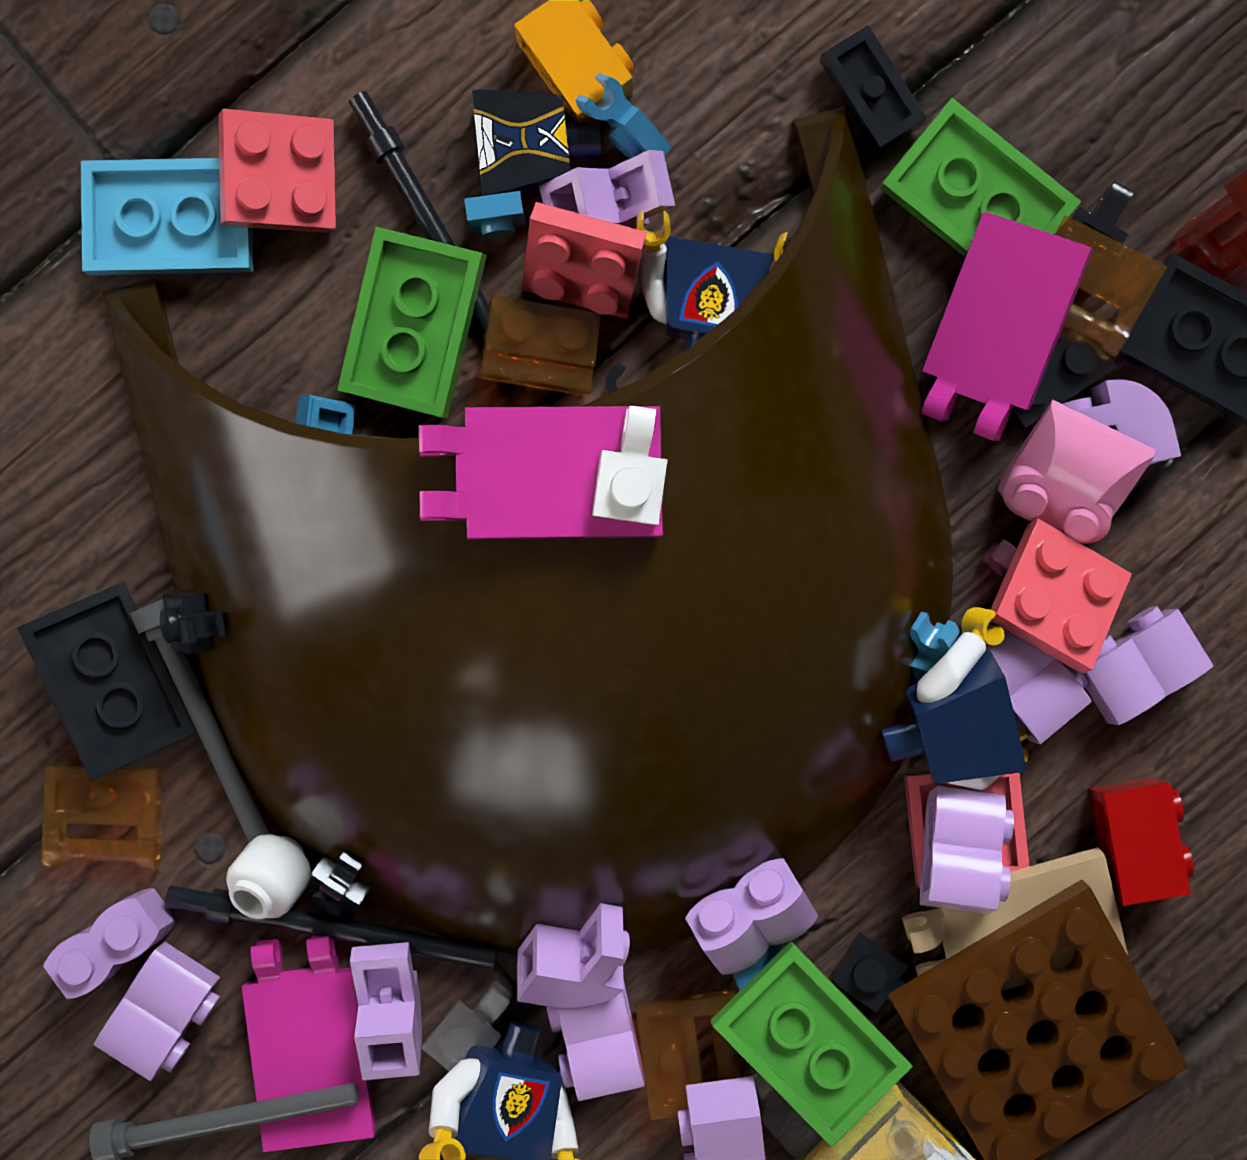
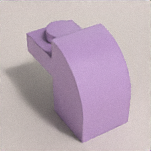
[539,150,675,229]
[1063,380,1181,465]
[517,903,630,1008]
[350,942,422,1080]

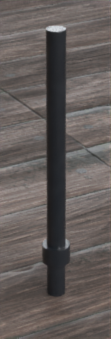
[348,91,531,389]
[165,885,497,970]

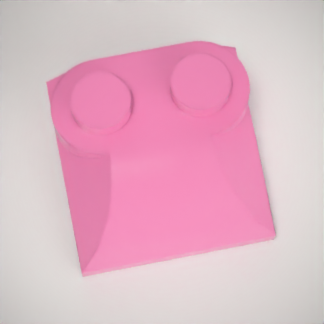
[997,400,1156,544]

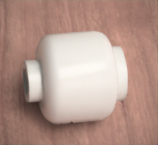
[226,834,312,919]

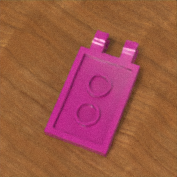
[921,211,1094,441]
[419,406,663,540]
[242,935,377,1152]

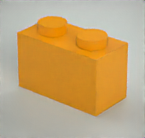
[514,0,635,124]

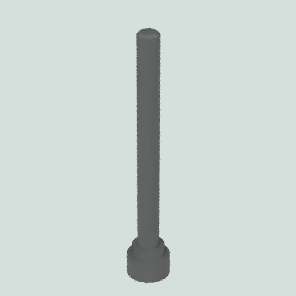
[129,599,270,842]
[89,1082,360,1160]

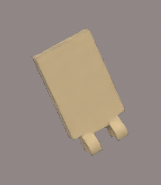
[902,847,1128,991]

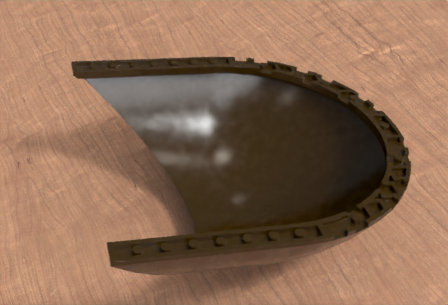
[102,106,953,954]

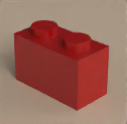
[1089,777,1194,906]

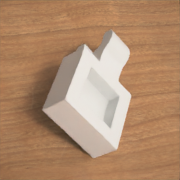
[591,406,668,525]

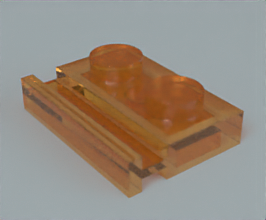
[479,295,601,396]

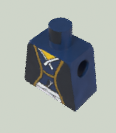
[472,89,602,200]

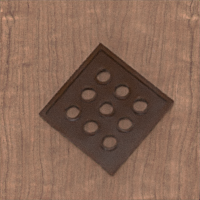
[887,879,1189,1160]

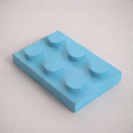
[81,158,253,275]

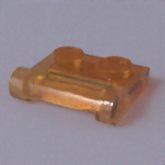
[1054,215,1167,357]
[42,765,163,869]
[635,989,741,1120]

